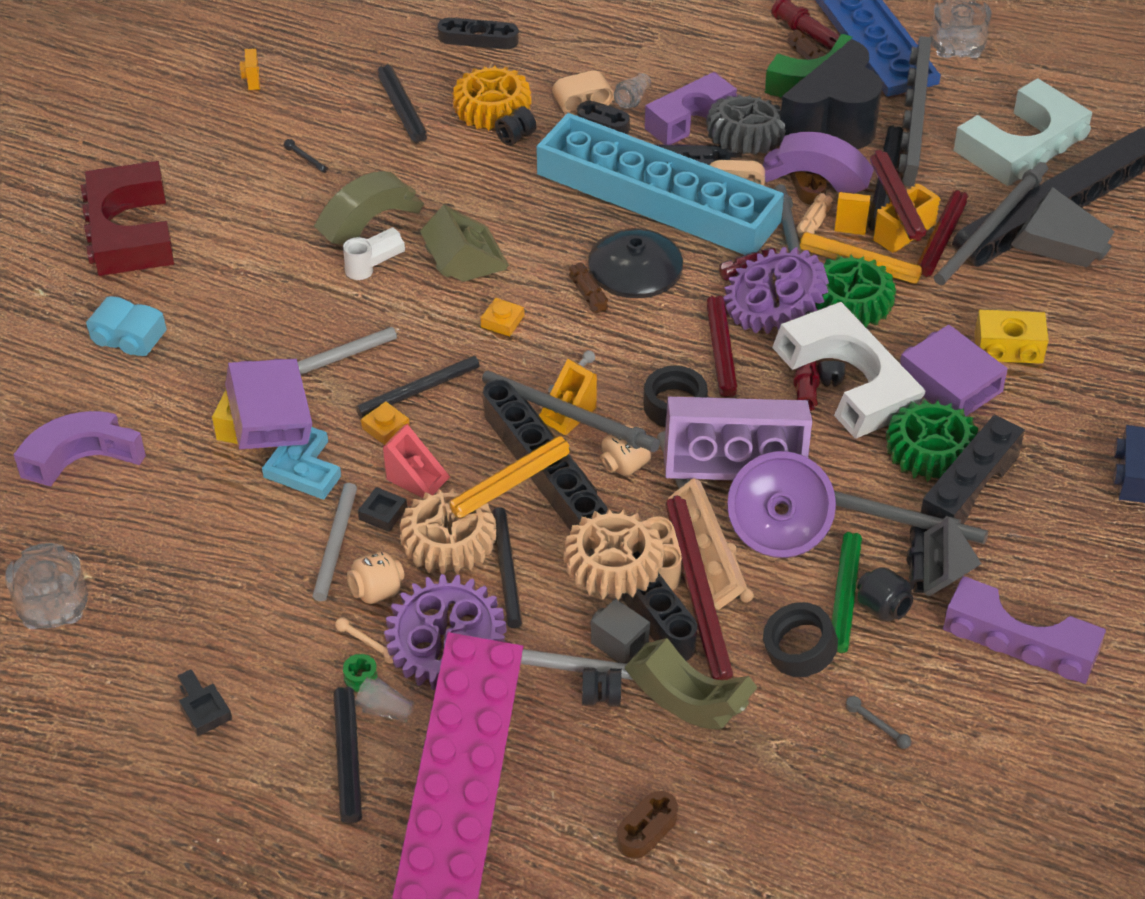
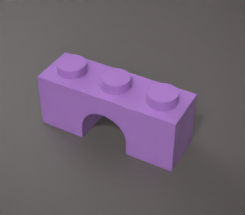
[645,72,737,145]

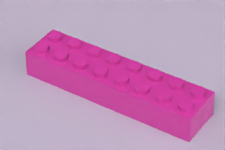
[392,632,524,899]

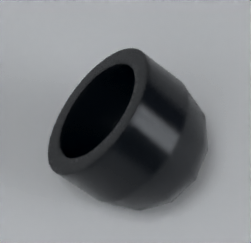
[818,361,845,387]

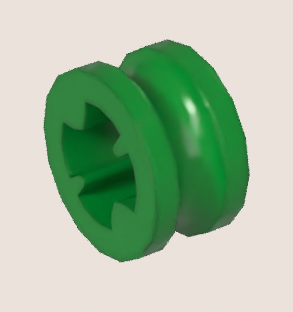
[343,654,378,692]

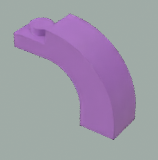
[763,132,874,194]
[14,411,146,487]

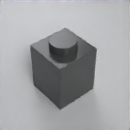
[590,598,650,664]

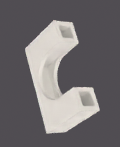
[772,302,926,439]

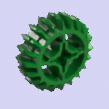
[814,254,896,328]
[885,399,979,483]

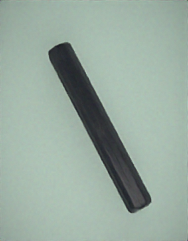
[378,64,427,143]
[334,686,362,824]

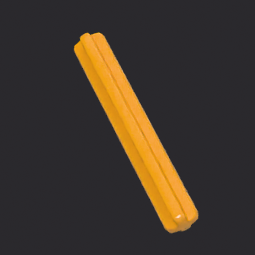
[800,232,922,284]
[449,436,570,518]

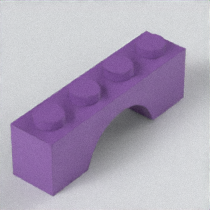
[943,576,1106,685]

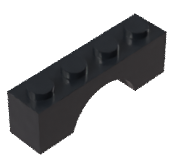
[920,414,1025,524]

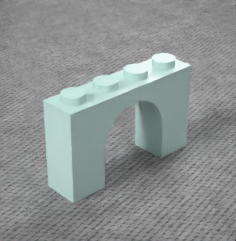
[953,78,1092,187]

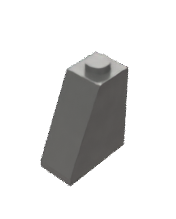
[1011,187,1115,268]

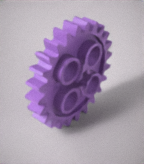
[723,247,829,334]
[384,574,507,690]

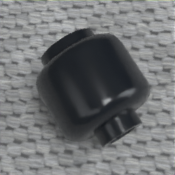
[857,567,913,622]

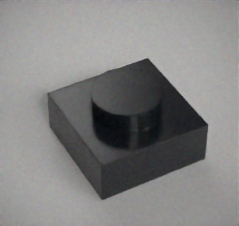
[358,487,407,532]

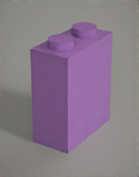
[900,324,1008,417]
[225,359,312,450]

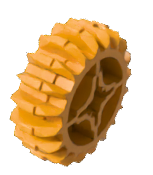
[452,65,532,132]

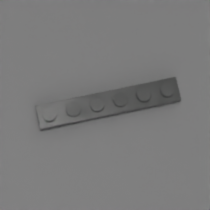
[898,36,931,187]

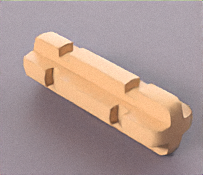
[797,193,833,239]

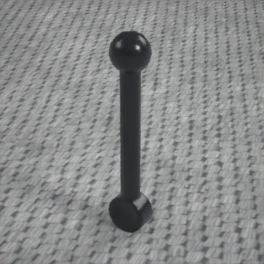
[284,139,329,173]

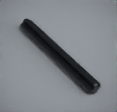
[868,125,904,231]

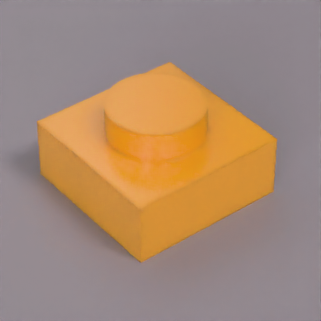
[240,48,260,90]
[480,297,524,337]
[361,401,410,445]

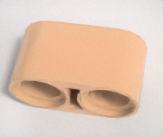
[552,70,614,115]
[647,517,682,590]

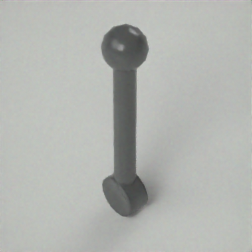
[846,696,912,749]

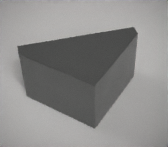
[924,517,982,596]

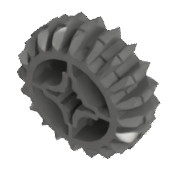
[706,94,786,155]

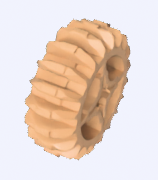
[400,487,497,575]
[564,508,664,601]

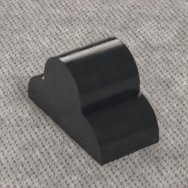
[780,39,882,149]

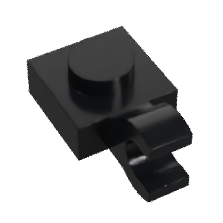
[177,669,232,737]

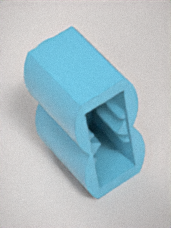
[86,296,167,356]

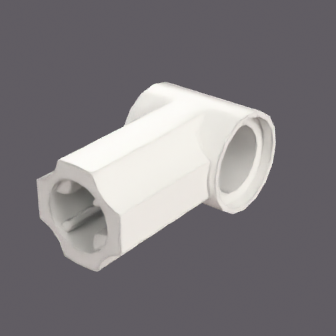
[343,227,405,280]

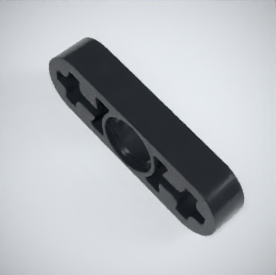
[437,17,519,49]

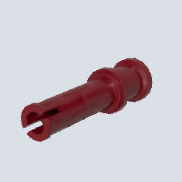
[771,0,840,50]

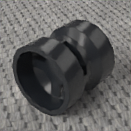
[495,106,537,146]
[582,667,622,707]

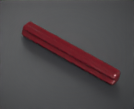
[870,150,927,242]
[917,190,968,277]
[707,295,738,397]

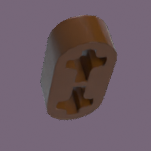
[791,171,827,205]
[617,791,678,859]

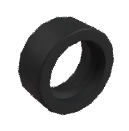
[643,366,708,427]
[763,602,838,677]

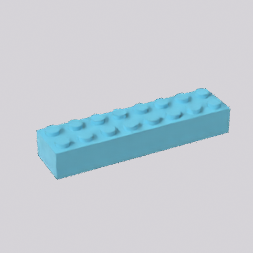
[537,113,784,255]

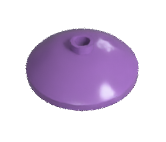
[728,451,836,558]

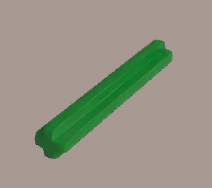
[832,532,862,654]

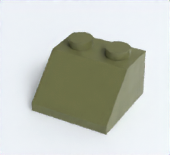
[420,204,509,282]

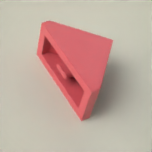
[383,424,450,498]

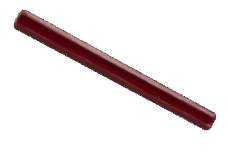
[665,495,733,680]

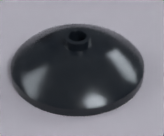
[588,228,683,298]

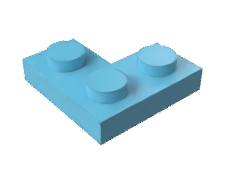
[262,427,341,500]

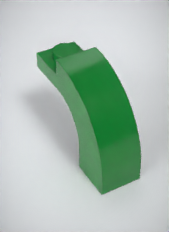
[765,34,852,98]

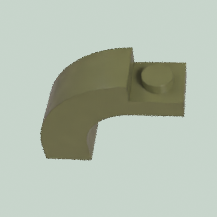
[314,171,424,245]
[624,638,758,729]

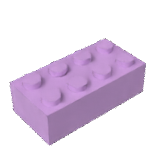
[664,397,812,480]

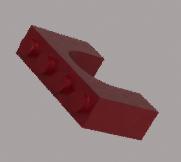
[80,161,175,276]

